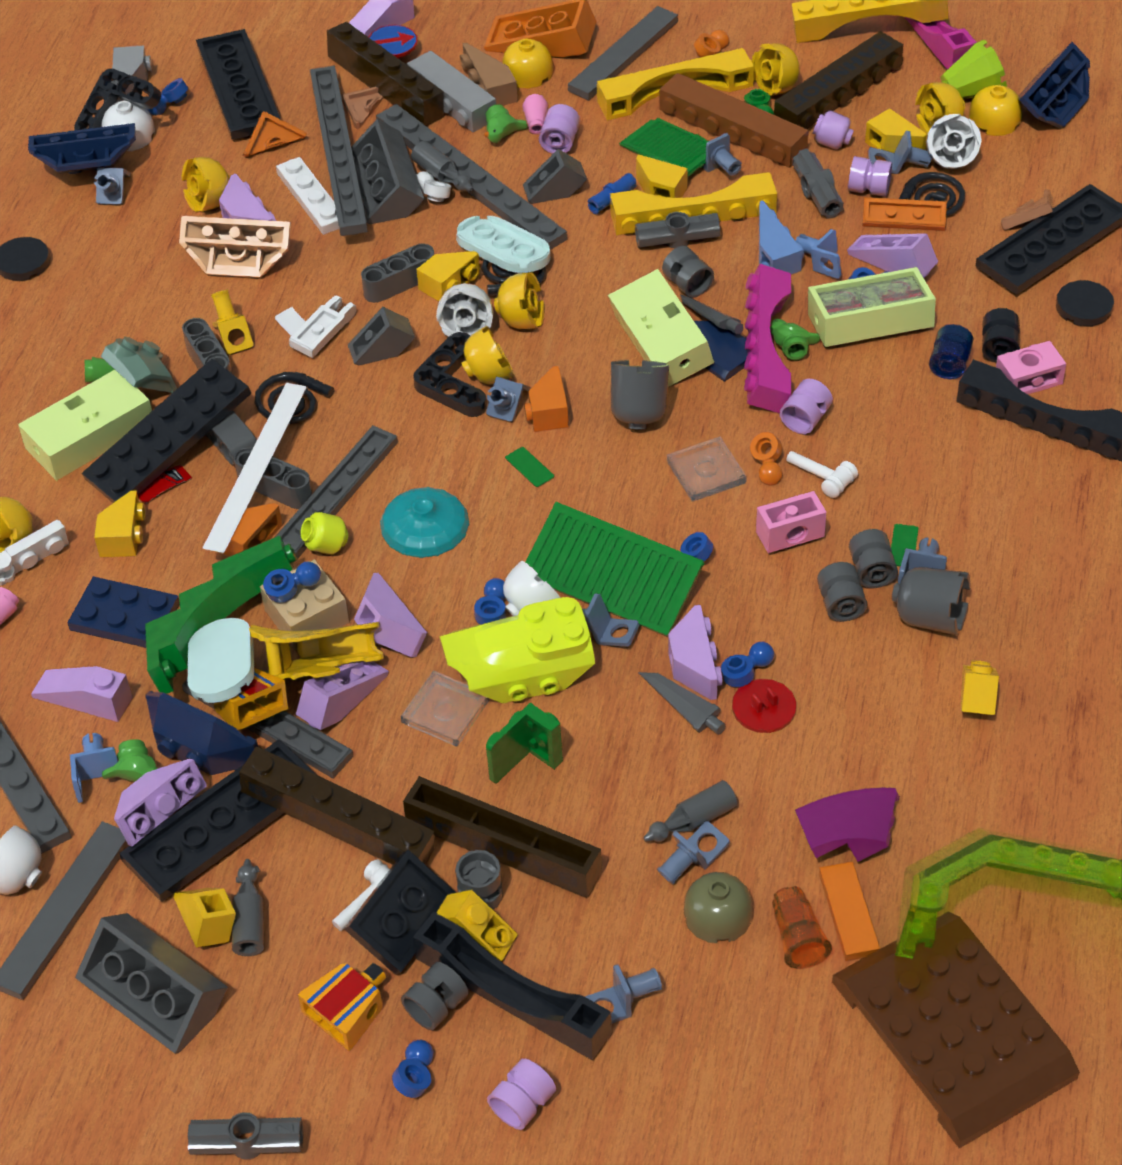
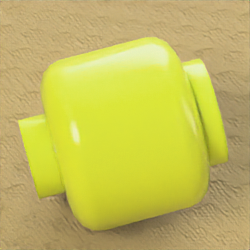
[301,512,348,555]

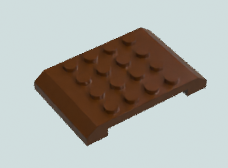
[832,912,1079,1149]

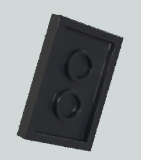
[344,850,456,975]

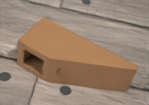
[460,43,518,105]

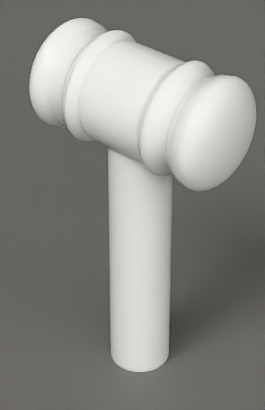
[786,451,858,498]
[332,859,390,931]

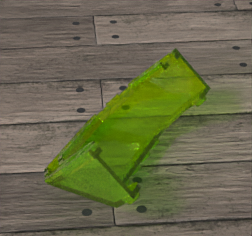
[895,828,1122,959]

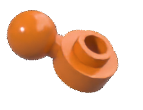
[694,29,729,57]
[750,432,782,485]

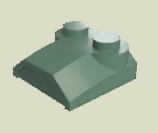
[101,337,177,393]

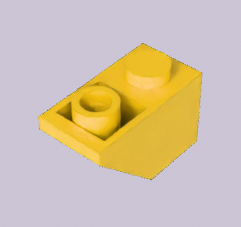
[865,108,927,153]
[636,154,688,198]
[416,251,480,301]
[94,491,145,557]
[960,660,999,715]
[174,888,236,948]
[437,890,518,961]

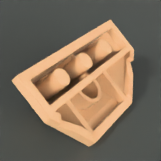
[179,216,291,278]

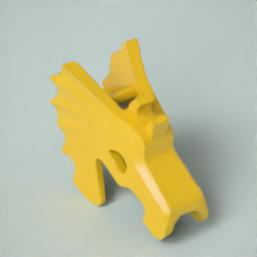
[249,622,384,680]

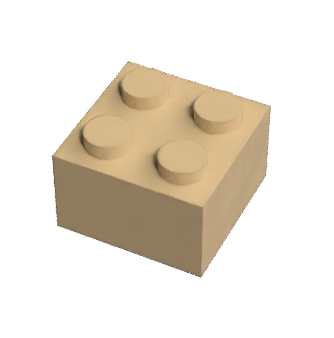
[260,559,349,651]

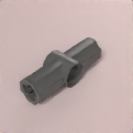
[792,149,844,219]
[635,212,720,249]
[188,1112,303,1160]

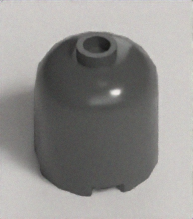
[611,360,669,429]
[892,567,971,635]

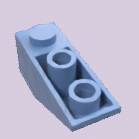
[759,201,804,274]

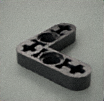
[74,68,161,130]
[413,332,487,417]

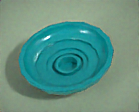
[380,487,469,558]

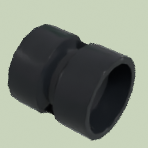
[982,308,1020,363]

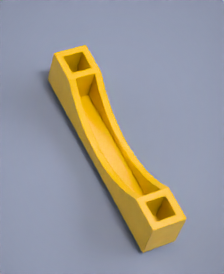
[792,0,948,43]
[597,48,754,120]
[610,172,777,236]

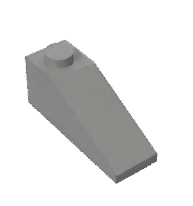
[111,45,152,104]

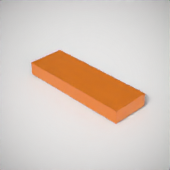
[862,197,947,231]
[819,861,880,961]

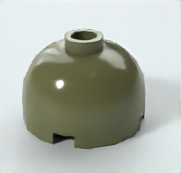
[684,872,753,943]

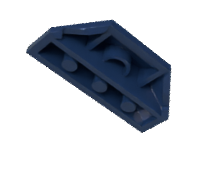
[1018,41,1090,129]
[28,123,136,174]
[146,691,258,775]

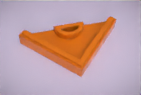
[242,111,307,157]

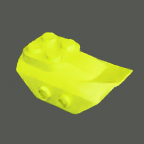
[440,597,595,703]

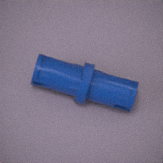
[587,173,637,214]

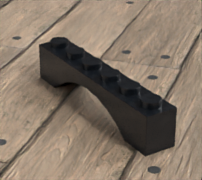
[956,359,1122,462]
[413,911,612,1060]

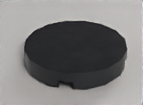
[0,237,50,281]
[1056,280,1114,326]

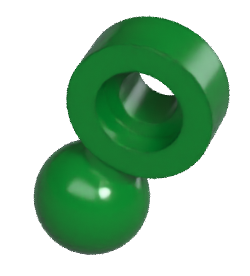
[744,89,774,115]

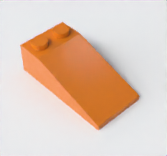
[484,0,597,57]

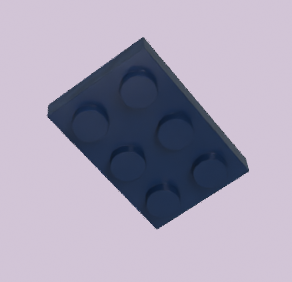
[67,576,180,648]

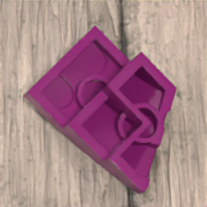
[795,787,900,862]

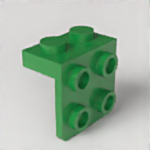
[486,703,563,784]

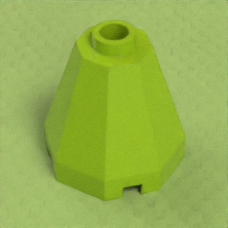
[940,39,1007,99]

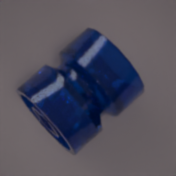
[929,324,974,379]

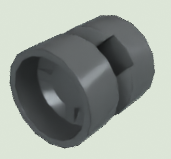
[662,246,714,298]
[849,529,898,588]
[817,562,867,622]
[455,850,503,910]
[401,962,468,1030]

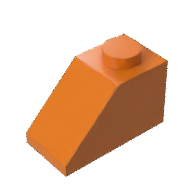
[524,366,569,432]
[220,503,282,557]

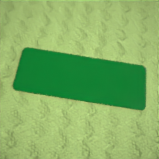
[505,447,554,487]
[891,524,919,566]

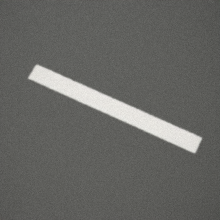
[203,383,306,553]

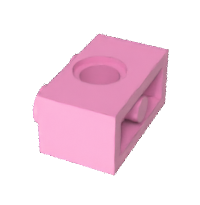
[996,341,1066,394]
[756,491,827,553]

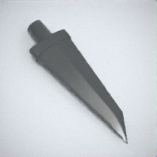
[680,294,744,334]
[638,672,726,735]

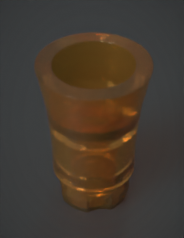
[772,886,832,969]

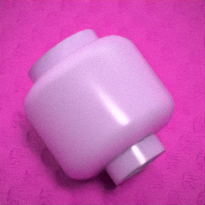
[812,111,854,150]

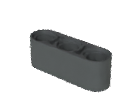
[361,244,434,303]
[182,318,232,373]
[206,411,257,465]
[234,447,312,509]

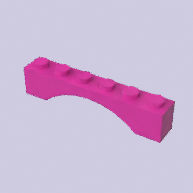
[905,17,977,70]
[744,264,791,413]

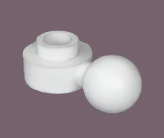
[416,171,451,202]

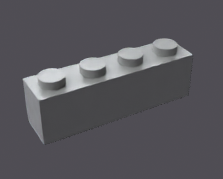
[407,50,496,132]

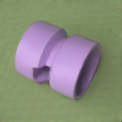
[539,104,580,154]
[848,156,892,197]
[780,379,833,434]
[487,1059,556,1130]

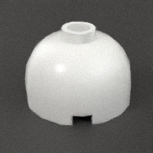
[102,101,155,151]
[926,114,982,169]
[436,283,493,337]
[503,561,561,616]
[0,825,42,895]

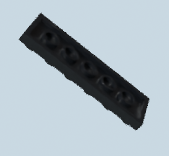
[196,29,281,140]
[976,184,1122,295]
[81,359,252,503]
[119,739,317,902]

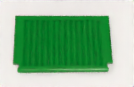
[619,118,708,177]

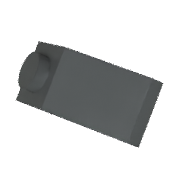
[523,149,587,204]
[348,307,415,366]

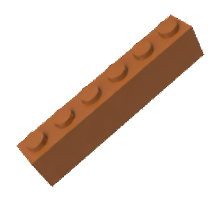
[659,73,809,168]

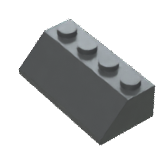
[351,119,424,225]
[75,913,228,1054]

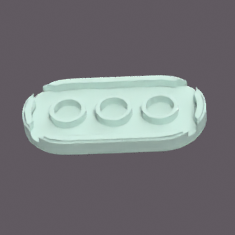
[456,216,551,273]
[187,618,254,703]

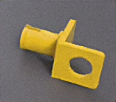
[211,289,253,354]

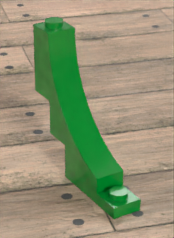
[145,535,297,694]

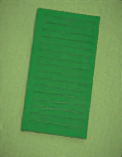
[525,502,705,637]

